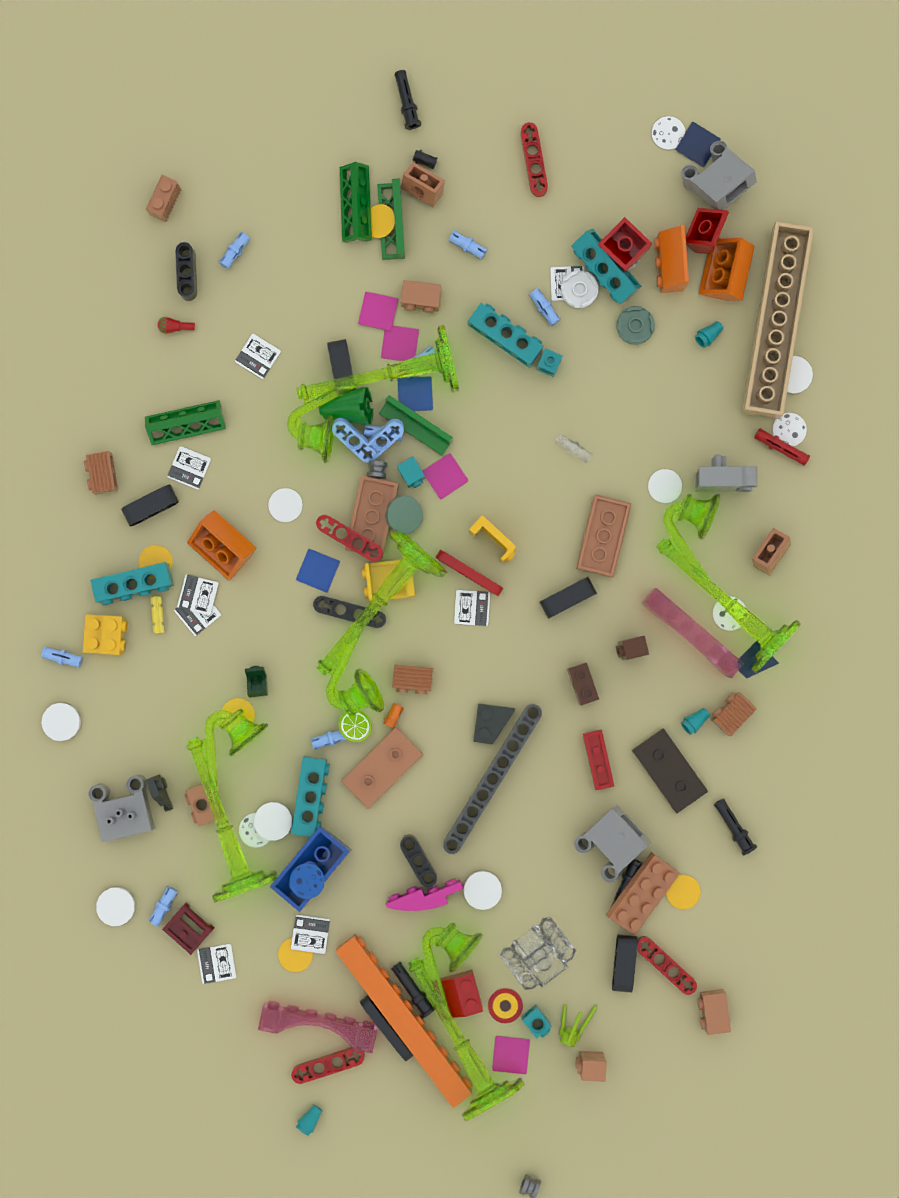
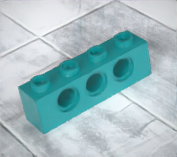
[571,229,642,304]
[468,303,543,368]
[90,562,174,606]
[291,756,330,837]

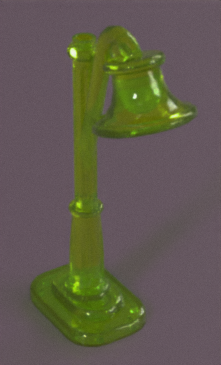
[287,325,459,463]
[656,494,802,673]
[316,529,447,716]
[187,709,278,902]
[408,923,525,1121]

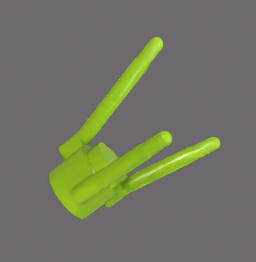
[558,1004,597,1047]

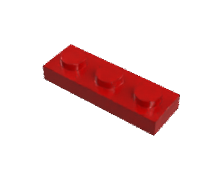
[583,730,614,790]

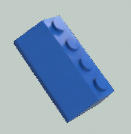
[270,826,351,912]

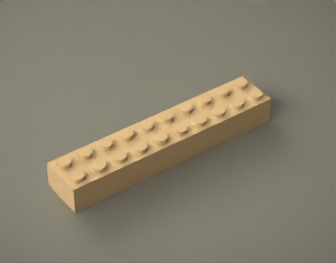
[742,222,814,419]

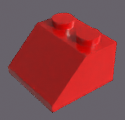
[686,208,729,254]
[598,217,652,272]
[435,970,483,1018]

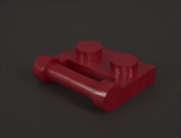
[162,903,215,955]

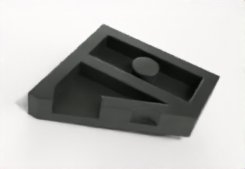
[473,704,515,744]
[145,774,173,812]

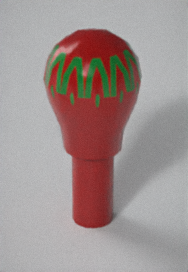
[157,317,195,334]

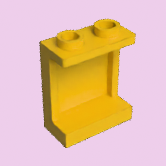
[469,515,516,563]
[362,558,415,602]

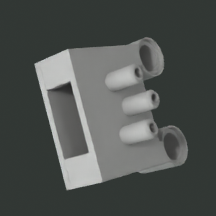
[681,141,757,210]
[695,454,757,492]
[88,775,155,842]
[574,805,652,882]

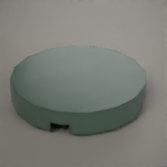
[616,306,655,345]
[385,496,423,534]

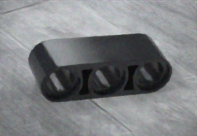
[175,242,197,301]
[327,339,355,395]
[121,484,179,527]
[539,577,597,619]
[400,834,437,888]
[612,934,638,993]

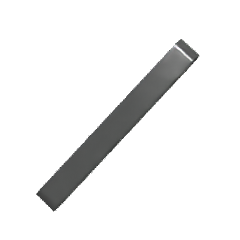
[444,704,542,854]

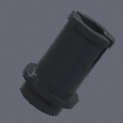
[412,149,438,169]

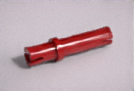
[754,428,810,466]

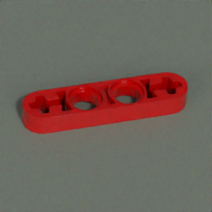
[521,122,548,197]
[316,515,383,562]
[435,550,504,597]
[637,936,697,995]
[291,1046,365,1084]

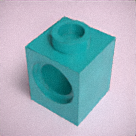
[537,348,563,377]
[397,457,425,488]
[521,1004,552,1039]

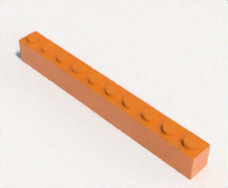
[335,934,473,1108]

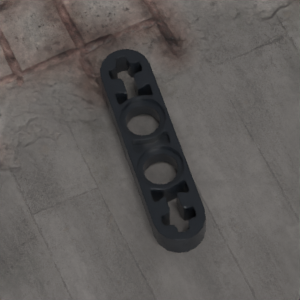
[313,596,386,628]
[360,995,414,1061]

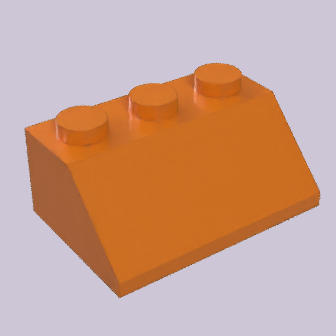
[654,225,689,293]
[698,238,755,301]
[187,510,256,581]

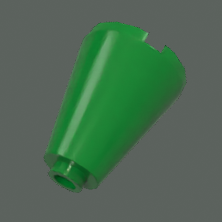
[319,387,373,425]

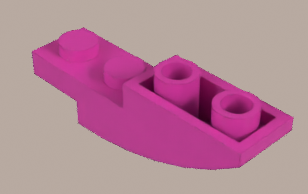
[386,878,463,911]

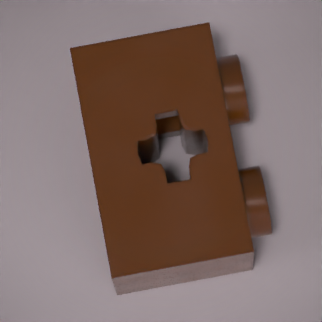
[616,636,649,660]
[567,663,599,706]

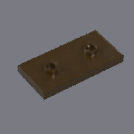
[632,728,708,814]

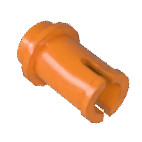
[383,703,404,729]

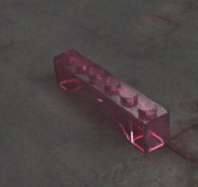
[641,588,744,678]
[258,1001,378,1053]

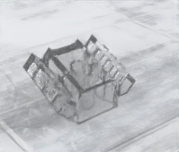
[500,917,576,990]

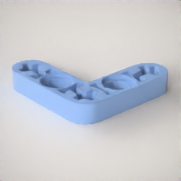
[332,418,404,463]

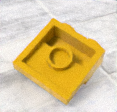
[83,614,128,655]

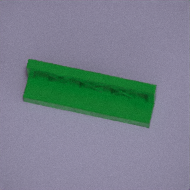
[339,162,372,243]
[377,178,405,260]
[379,395,453,456]
[145,400,226,445]

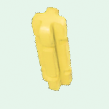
[151,596,164,634]

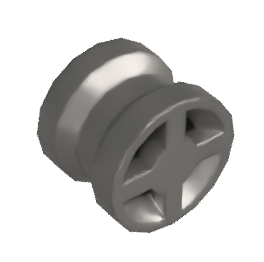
[367,461,387,479]
[519,1174,541,1198]

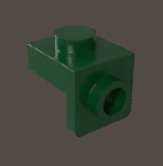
[245,666,268,698]

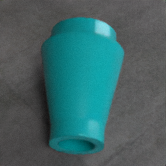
[695,321,723,348]
[681,708,710,735]
[296,1104,323,1136]

